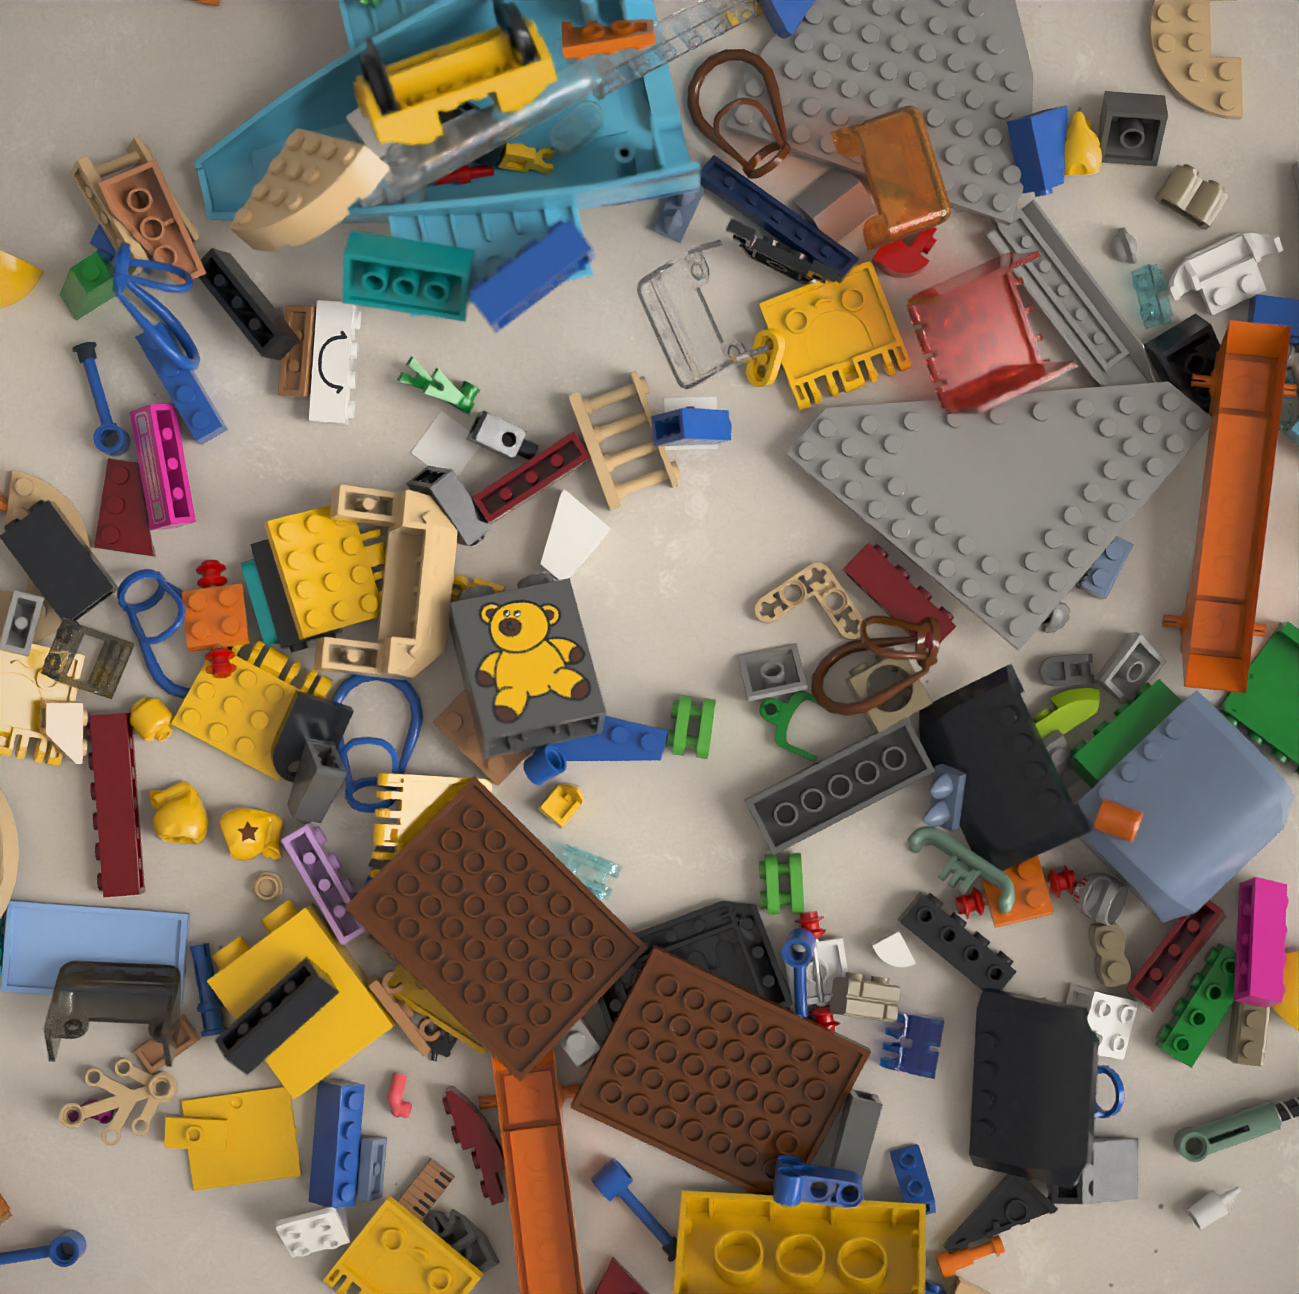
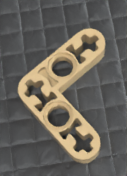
[754,563,863,640]

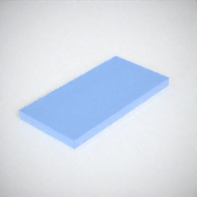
[0,900,190,1005]

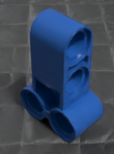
[773,1155,864,1208]

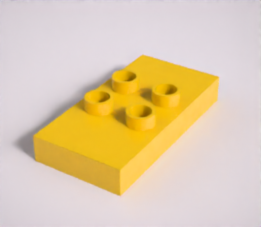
[673,1190,926,1294]

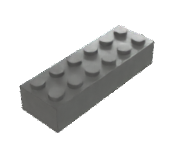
[744,717,935,855]

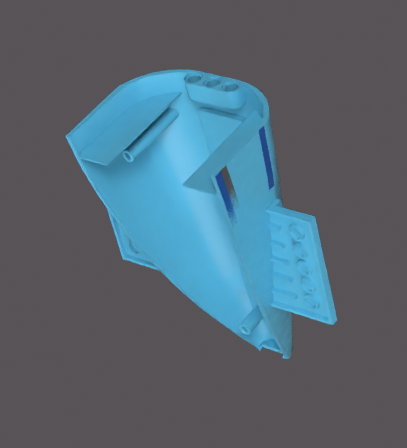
[194,0,700,318]

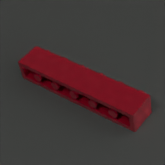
[86,713,145,898]

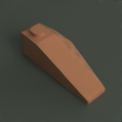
[98,159,206,285]

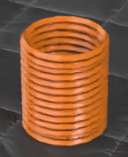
[1093,798,1143,843]

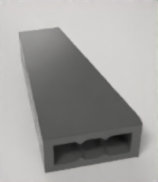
[825,1089,883,1193]

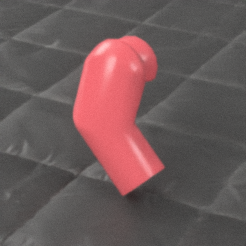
[387,1073,412,1118]

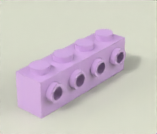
[281,823,366,945]

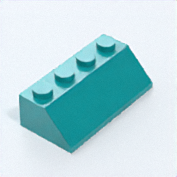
[342,231,475,322]

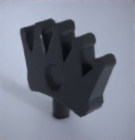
[427,1027,458,1062]

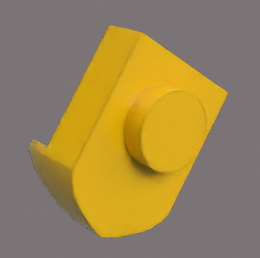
[537,782,584,829]

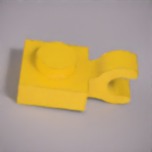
[498,143,554,174]

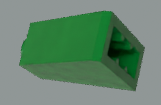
[59,252,127,320]

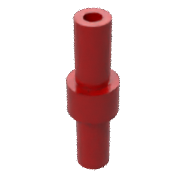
[433,165,495,186]

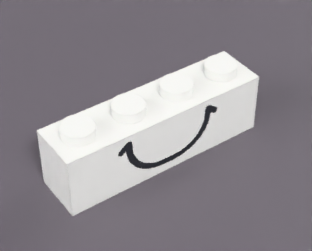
[309,300,361,426]

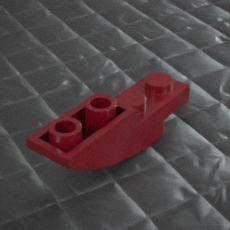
[442,1086,505,1205]

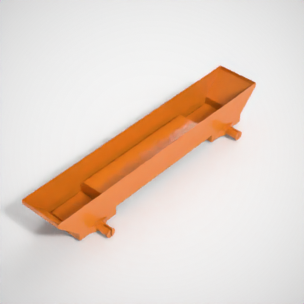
[1162,320,1297,693]
[478,1048,584,1294]

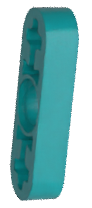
[241,559,279,646]

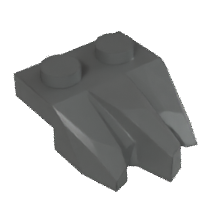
[428,1209,500,1274]

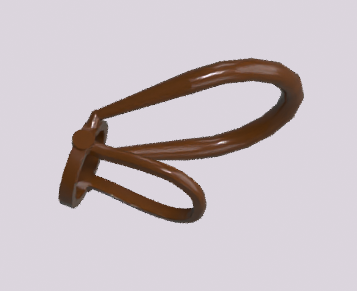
[687,49,792,179]
[811,615,941,716]

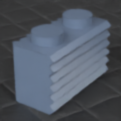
[1076,536,1134,600]

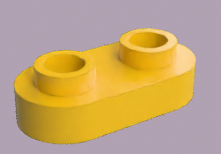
[746,328,786,387]

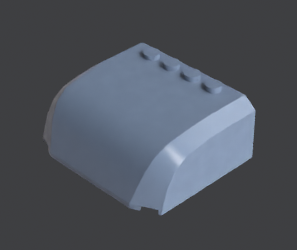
[1076,690,1295,923]

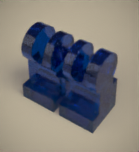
[879,1011,945,1079]

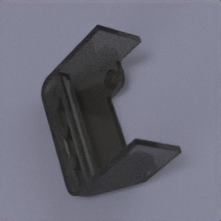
[43,961,182,1067]

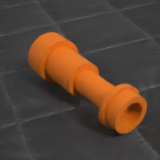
[935,1235,1005,1278]

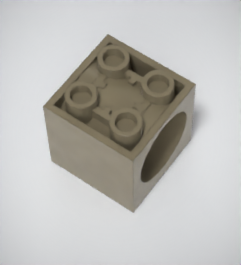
[845,648,933,733]

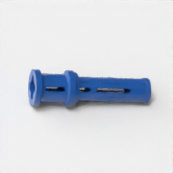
[190,943,228,1037]

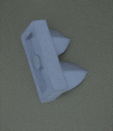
[653,185,706,244]
[922,764,966,832]
[356,1136,387,1202]

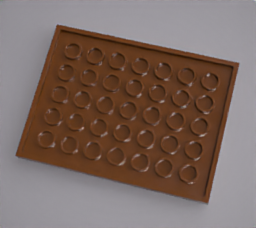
[344,776,648,1081]
[571,945,871,1195]

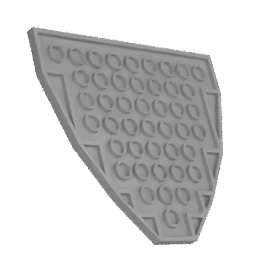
[725,0,1033,226]

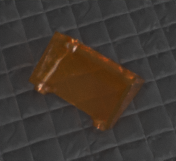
[831,105,951,251]

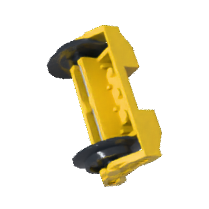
[353,0,558,145]

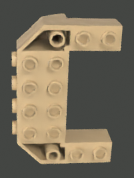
[314,484,458,680]

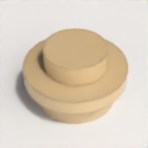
[253,872,284,902]

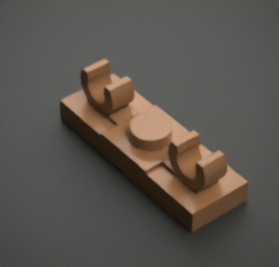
[278,305,317,398]
[366,969,441,1057]

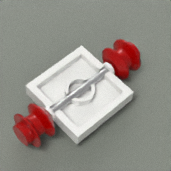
[785,911,848,1031]

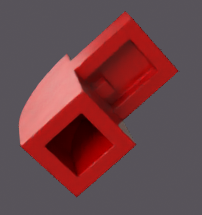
[871,222,937,278]

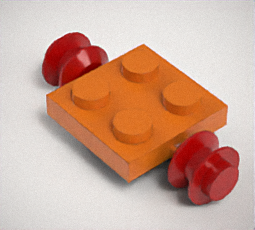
[182,559,250,679]
[955,855,1077,928]

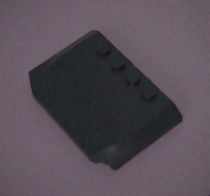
[919,664,1091,871]
[598,901,793,1030]
[969,988,1099,1189]

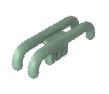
[908,826,1015,914]

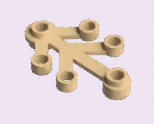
[59,1059,177,1146]

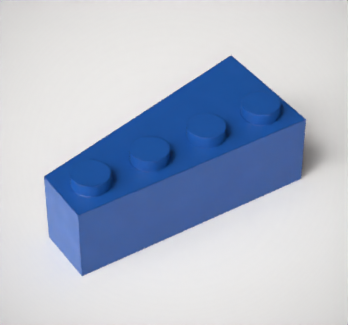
[547,715,668,761]

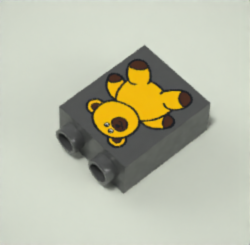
[449,573,606,759]

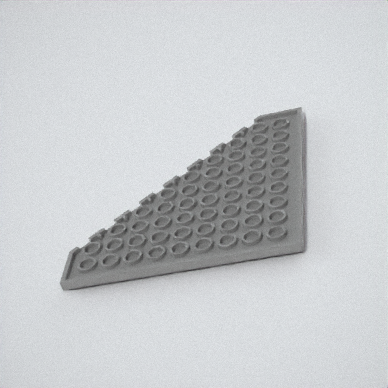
[786,382,1212,651]

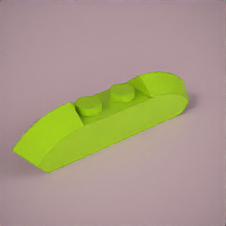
[1033,688,1100,740]

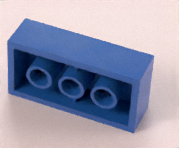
[468,218,595,334]

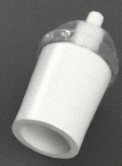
[1186,1186,1241,1230]

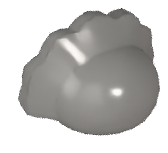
[1109,227,1137,264]
[1043,602,1071,633]

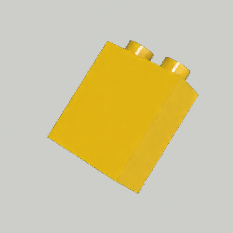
[207,899,396,1100]

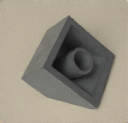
[1098,91,1168,166]

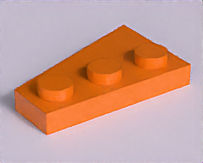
[561,19,656,60]

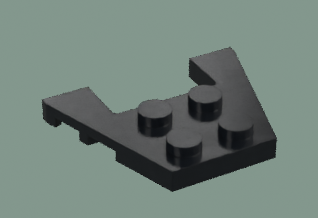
[726,218,839,284]

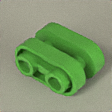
[667,695,716,759]
[759,853,804,915]

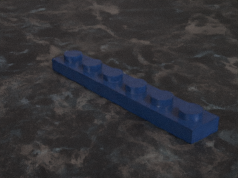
[700,155,859,284]

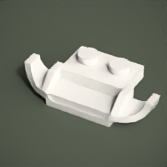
[1169,232,1284,315]

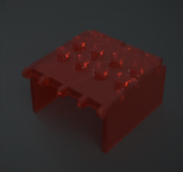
[906,251,1078,414]

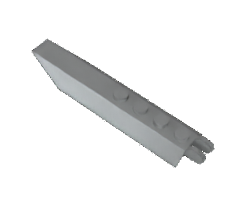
[986,199,1157,387]

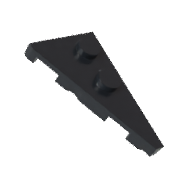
[943,1174,1058,1251]

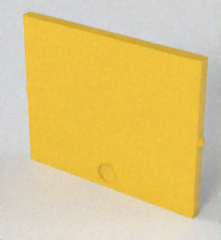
[181,1086,302,1191]

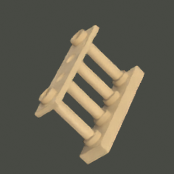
[70,135,200,275]
[568,371,681,511]

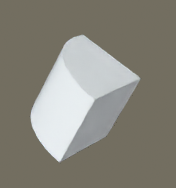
[870,929,916,967]

